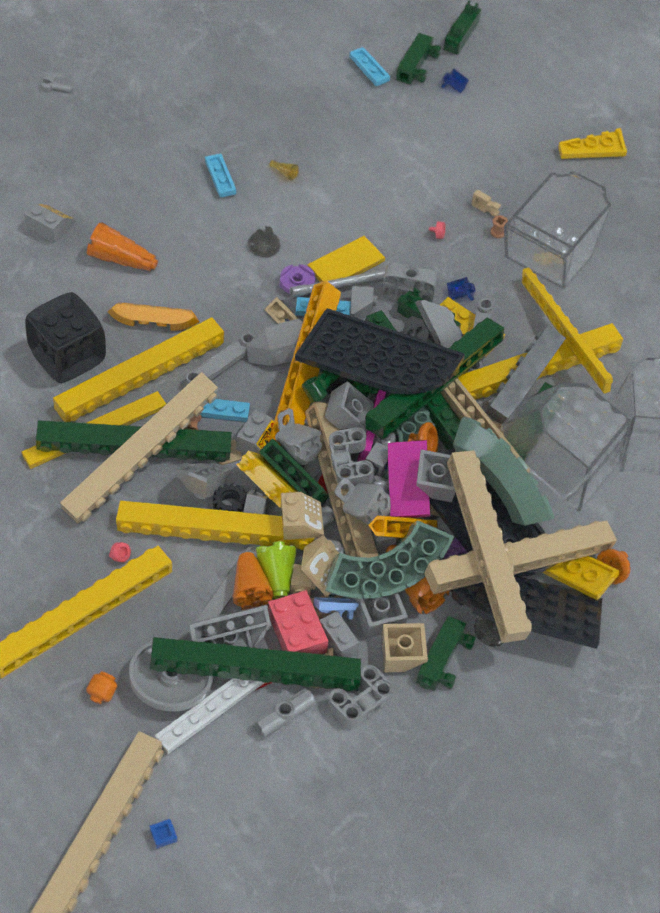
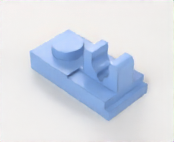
[313,597,359,619]

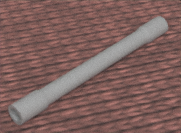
[290,268,386,298]

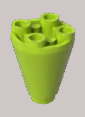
[256,541,296,600]

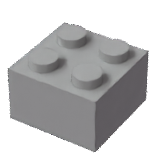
[354,592,408,638]

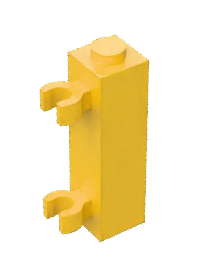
[236,450,298,508]

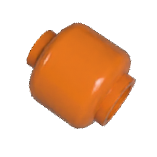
[86,671,117,704]

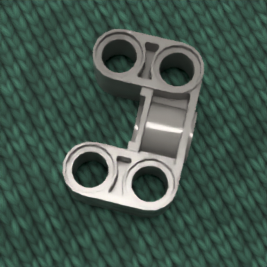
[382,262,438,302]
[329,427,374,489]
[328,665,393,730]

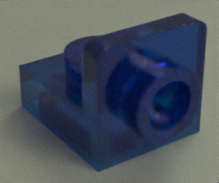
[441,69,469,93]
[447,277,476,301]

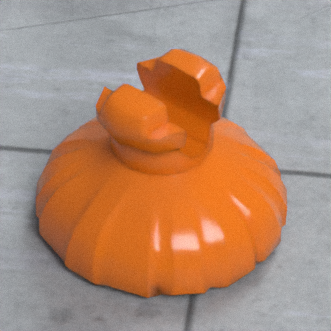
[407,422,438,452]
[597,549,631,584]

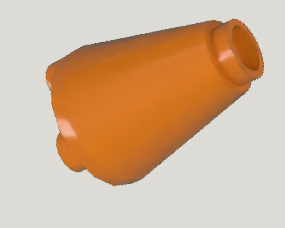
[233,552,273,610]

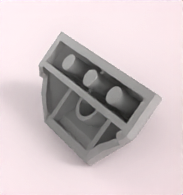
[415,300,463,348]
[246,319,303,366]
[175,462,232,499]
[188,605,271,648]

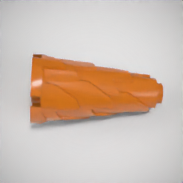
[87,222,158,271]
[385,545,450,614]

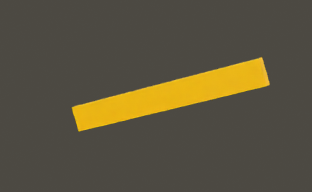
[21,391,166,469]

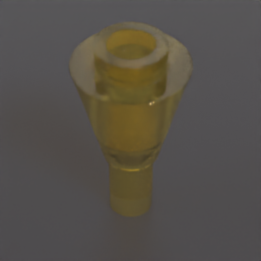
[270,160,299,180]

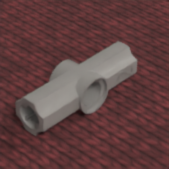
[254,688,316,738]

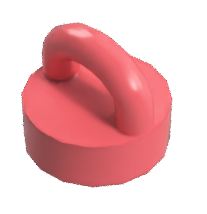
[429,221,446,239]
[109,542,131,562]

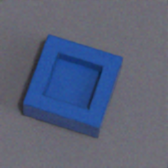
[149,819,178,849]

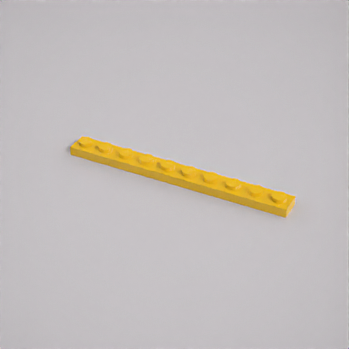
[522,267,613,393]

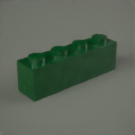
[259,438,329,504]

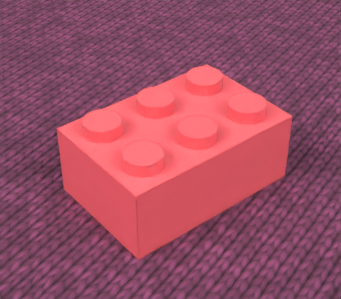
[268,590,328,655]

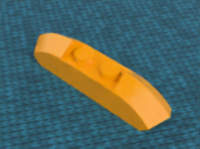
[107,302,200,331]
[368,516,437,538]

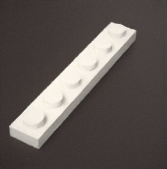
[155,678,264,754]

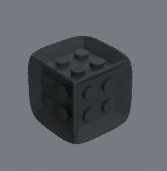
[25,292,106,383]

